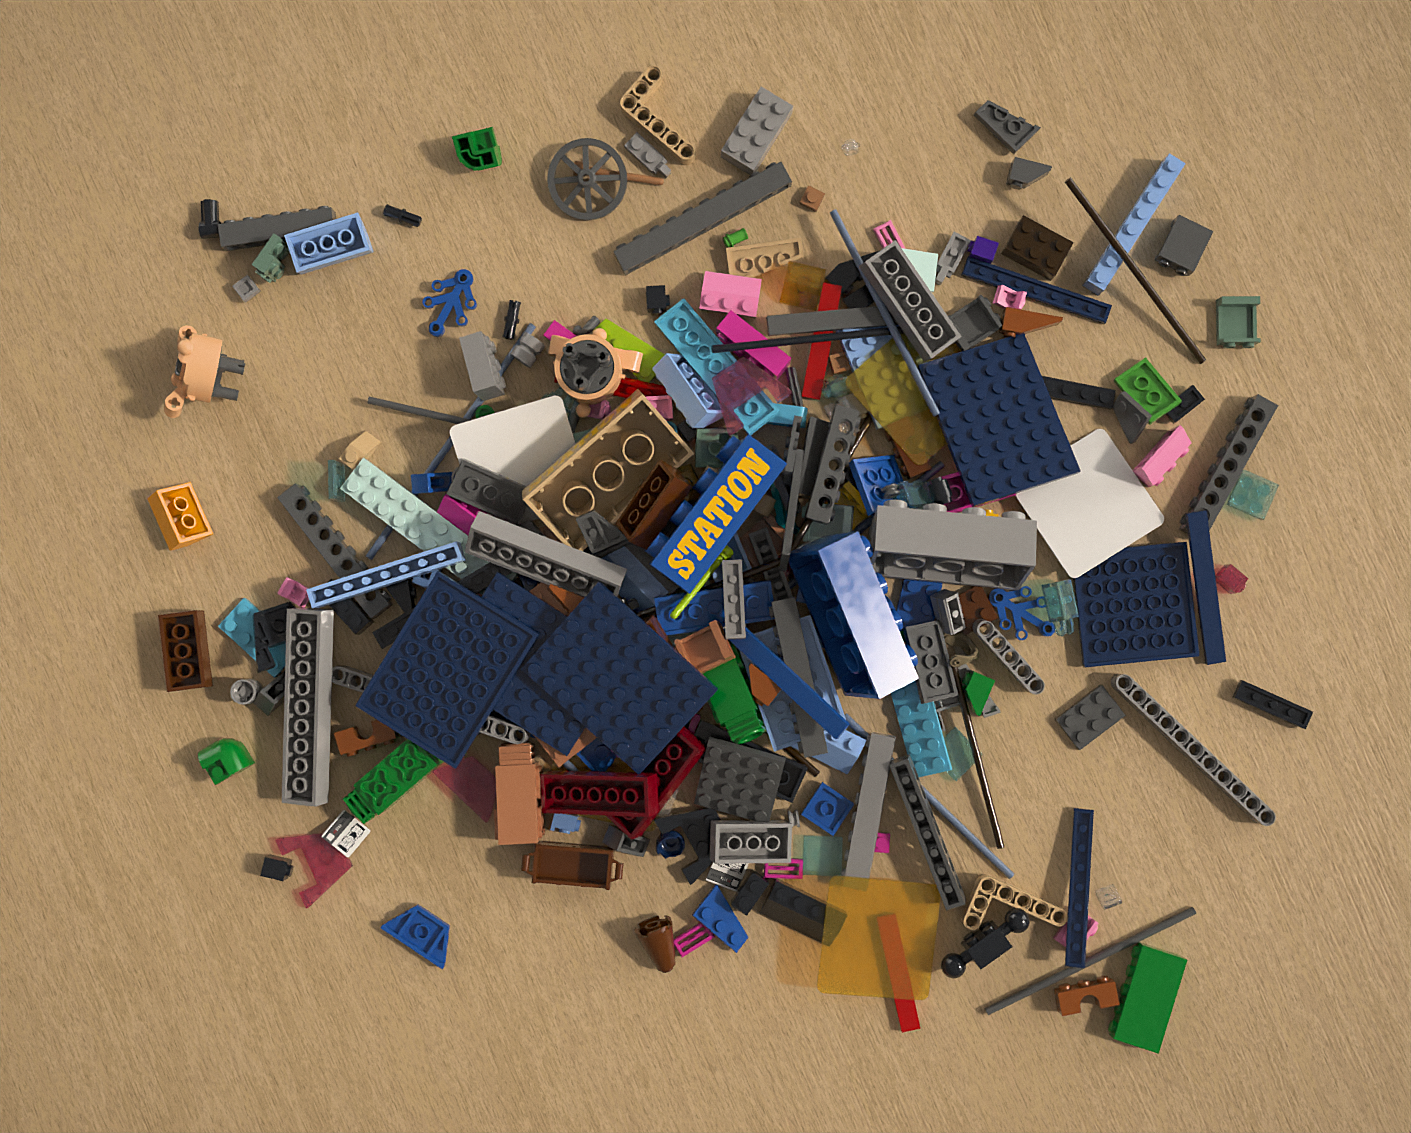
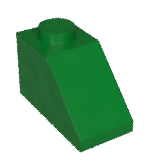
[962,670,995,716]

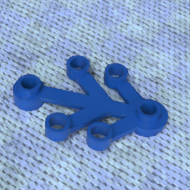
[422,269,477,337]
[989,586,1055,640]

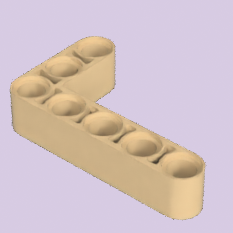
[620,66,695,165]
[960,874,1068,930]

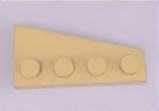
[726,238,804,278]

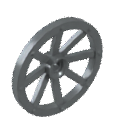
[547,138,627,220]

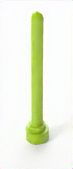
[670,545,734,619]

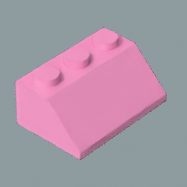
[699,271,762,317]
[1133,425,1191,487]

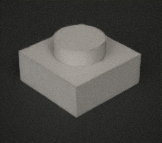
[233,275,261,302]

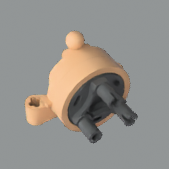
[164,326,245,418]
[548,328,643,418]

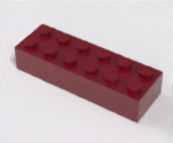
[606,727,707,840]
[540,770,659,817]

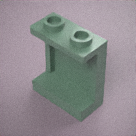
[1216,296,1261,348]

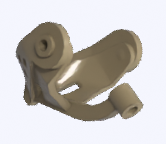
[943,632,979,668]

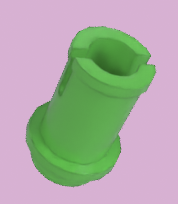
[723,228,748,248]

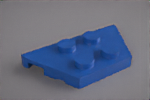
[381,904,450,969]

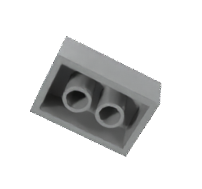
[459,331,506,401]

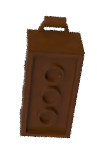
[521,840,624,890]

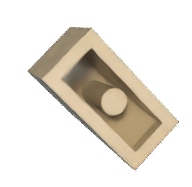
[339,431,382,470]

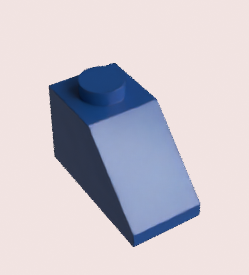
[411,472,453,494]

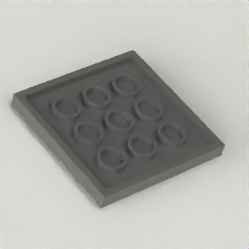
[694,737,786,822]

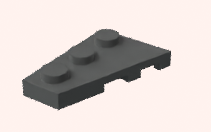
[974,100,1041,154]
[780,415,802,485]

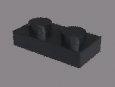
[1166,385,1205,424]

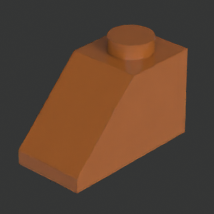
[749,663,781,706]

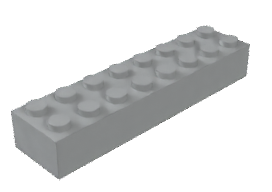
[465,511,627,598]

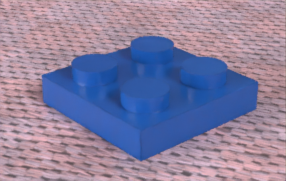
[801,782,854,836]

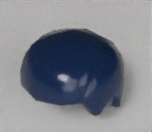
[656,830,685,859]

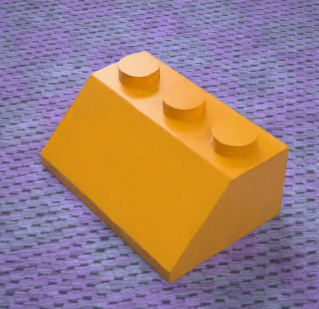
[147,482,213,551]

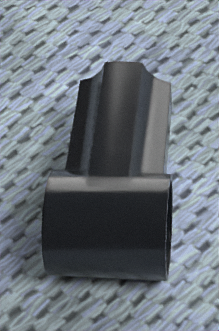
[198,199,221,239]

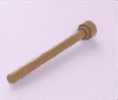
[573,161,664,185]

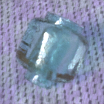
[822,374,852,402]

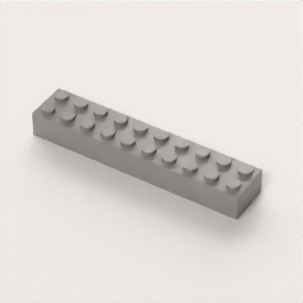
[282,608,334,807]

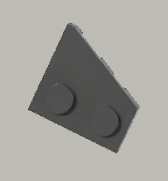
[1113,391,1152,444]
[576,510,627,554]

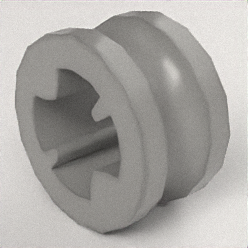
[788,810,800,828]

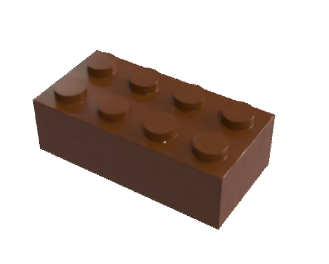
[616,459,692,550]
[158,610,213,692]

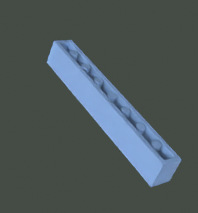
[1082,153,1186,296]
[306,541,466,608]

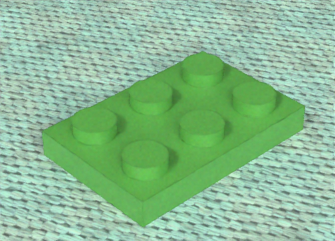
[1114,358,1182,425]

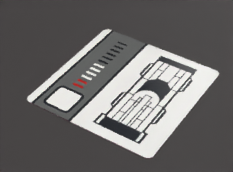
[321,810,370,857]
[706,863,749,892]

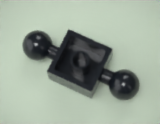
[941,908,1030,979]

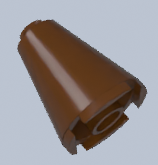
[634,915,676,973]

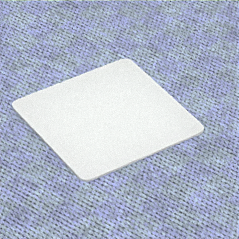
[450,395,575,525]
[1015,429,1164,578]

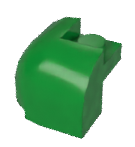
[452,127,502,171]
[198,738,255,785]

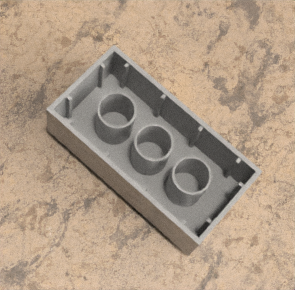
[868,500,1037,590]

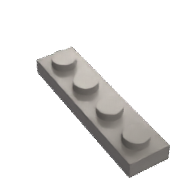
[722,560,746,640]

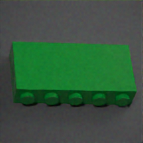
[1108,942,1188,1054]

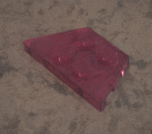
[433,756,496,823]

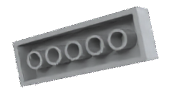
[859,240,962,361]

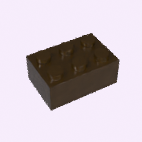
[1001,215,1074,281]

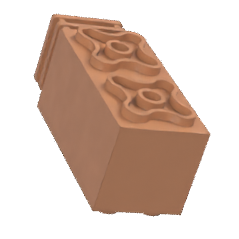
[494,742,545,845]

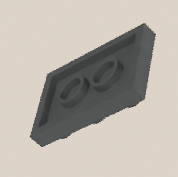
[1055,685,1126,750]

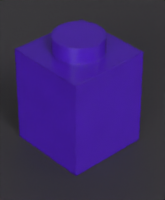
[967,236,999,264]

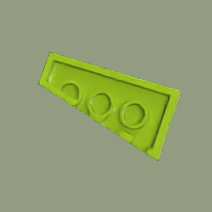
[592,319,665,383]

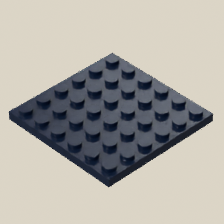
[1073,542,1200,668]

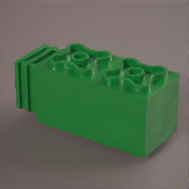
[703,640,767,744]
[343,739,444,824]

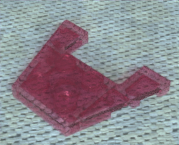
[712,357,792,436]
[275,833,353,908]

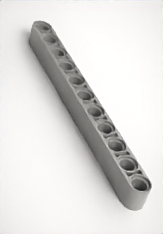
[332,665,531,744]
[1111,674,1276,826]

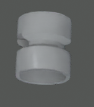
[510,332,545,368]
[230,679,263,705]

